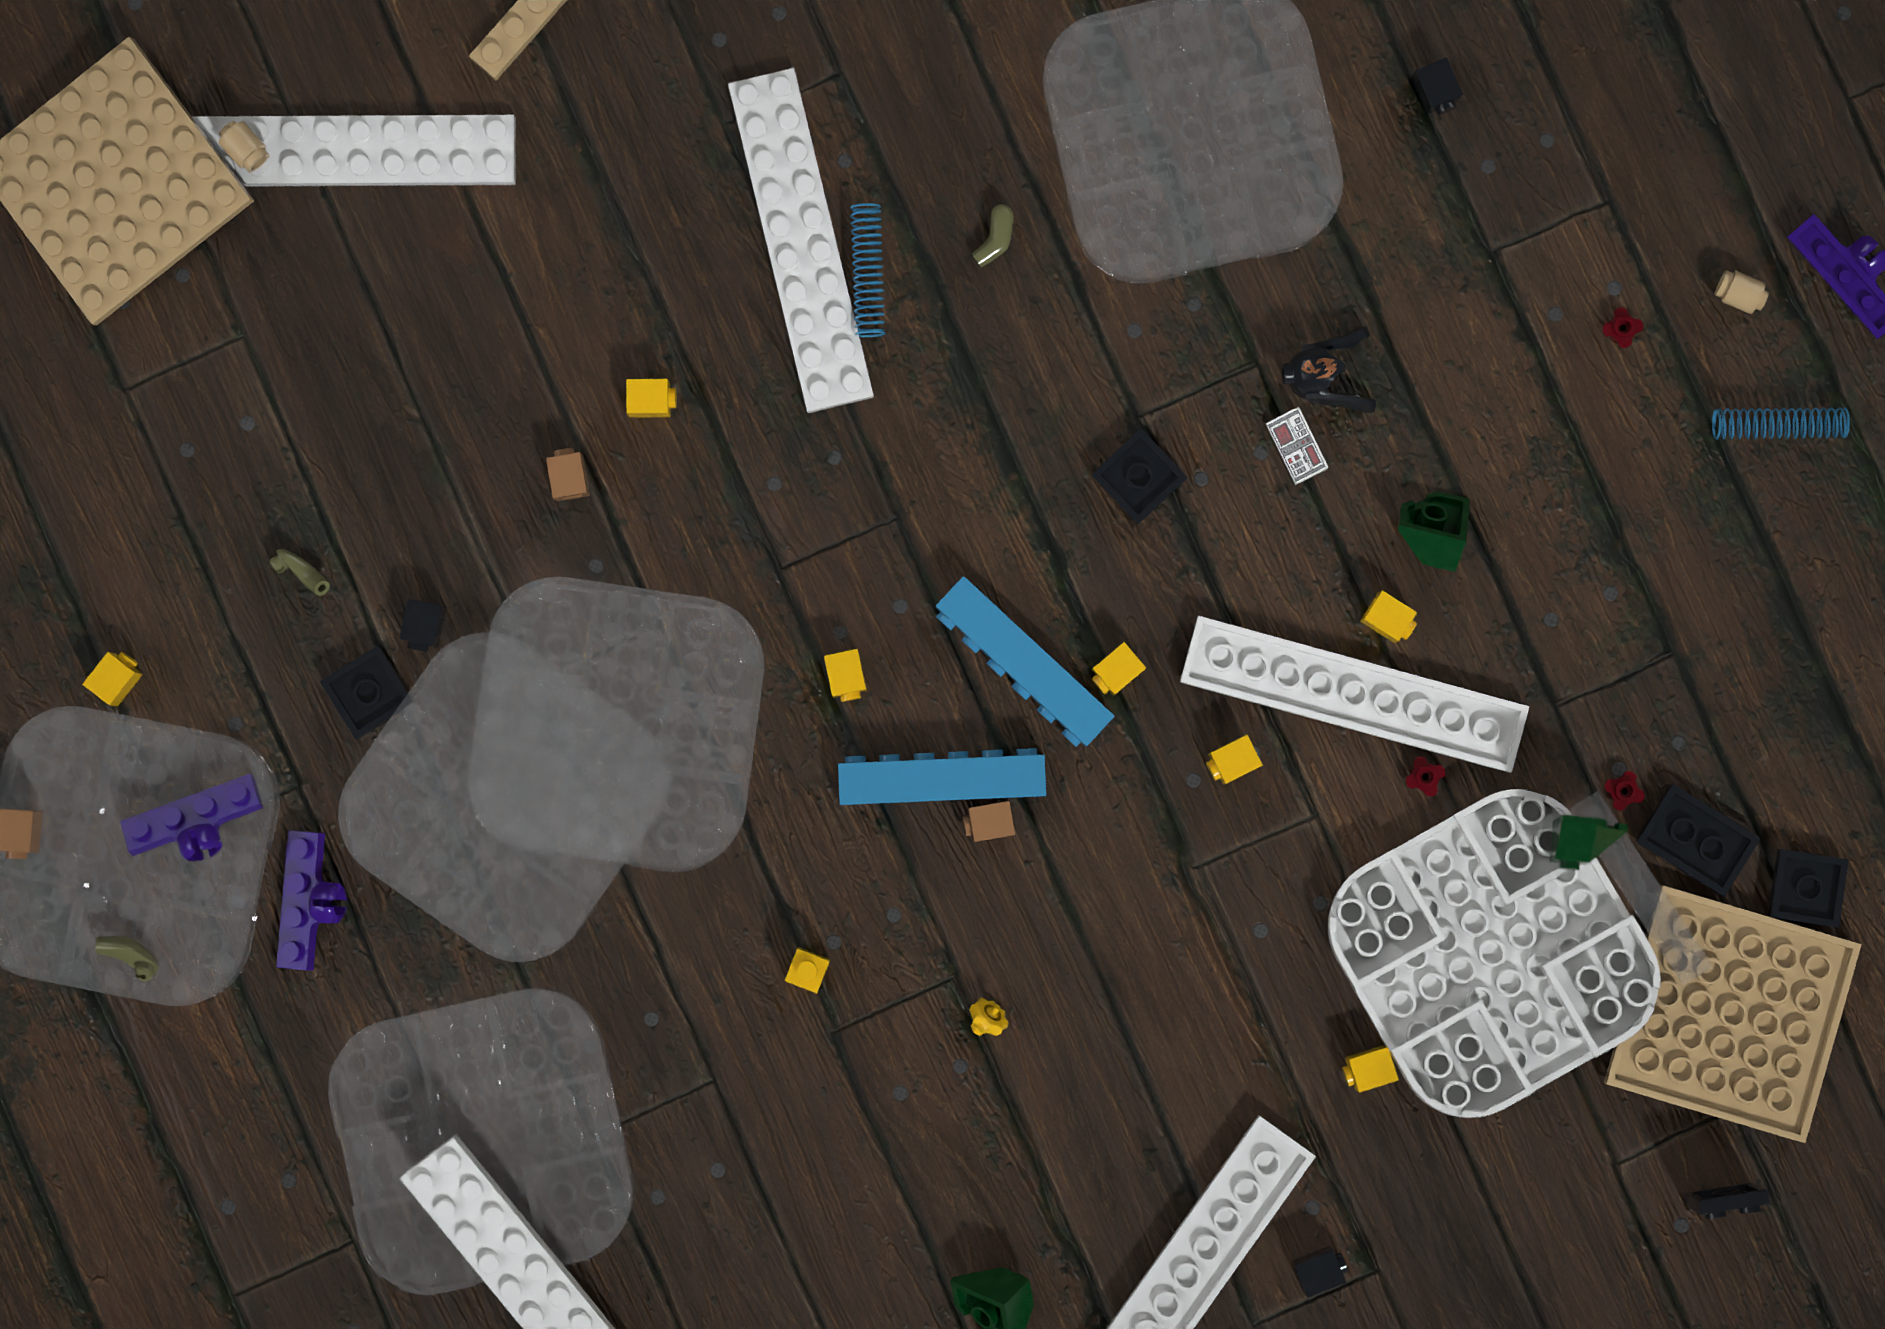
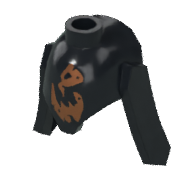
[1281,326,1377,413]

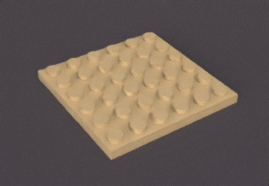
[0,37,254,326]
[1604,885,1862,1143]

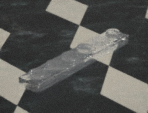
[1569,791,1713,985]

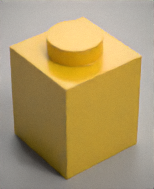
[626,379,677,417]
[1360,590,1417,643]
[1091,642,1146,696]
[824,649,867,702]
[82,651,143,707]
[1206,735,1263,784]
[785,947,831,993]
[1342,1045,1399,1093]

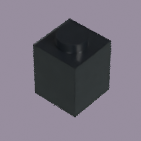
[1411,57,1463,115]
[399,599,447,652]
[1291,1246,1348,1298]

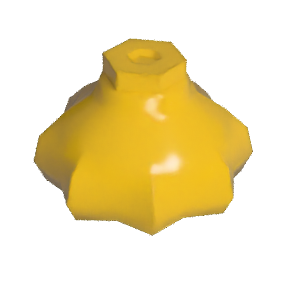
[969,998,1009,1036]

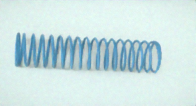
[850,203,886,337]
[1712,407,1850,440]

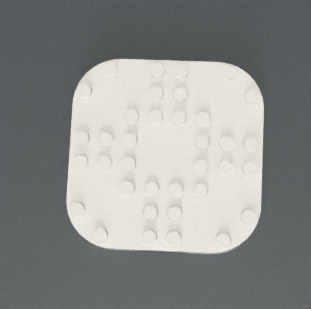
[1328,789,1660,1118]

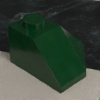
[1398,491,1470,572]
[1550,815,1628,871]
[950,1267,1034,1329]

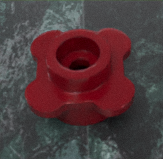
[1602,307,1643,348]
[1405,757,1445,797]
[1604,771,1645,811]

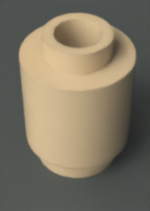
[218,121,269,173]
[1714,270,1769,314]

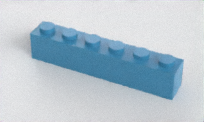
[935,576,1115,747]
[838,748,1046,805]

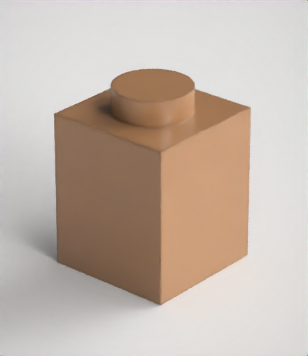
[546,448,590,502]
[963,801,1015,842]
[0,809,43,859]

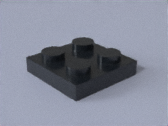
[1091,428,1188,525]
[320,645,416,740]
[1768,849,1849,928]
[1684,1182,1770,1219]

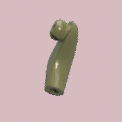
[972,204,1014,268]
[269,549,330,596]
[95,936,159,981]

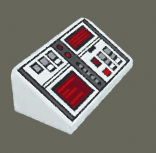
[1266,407,1328,485]

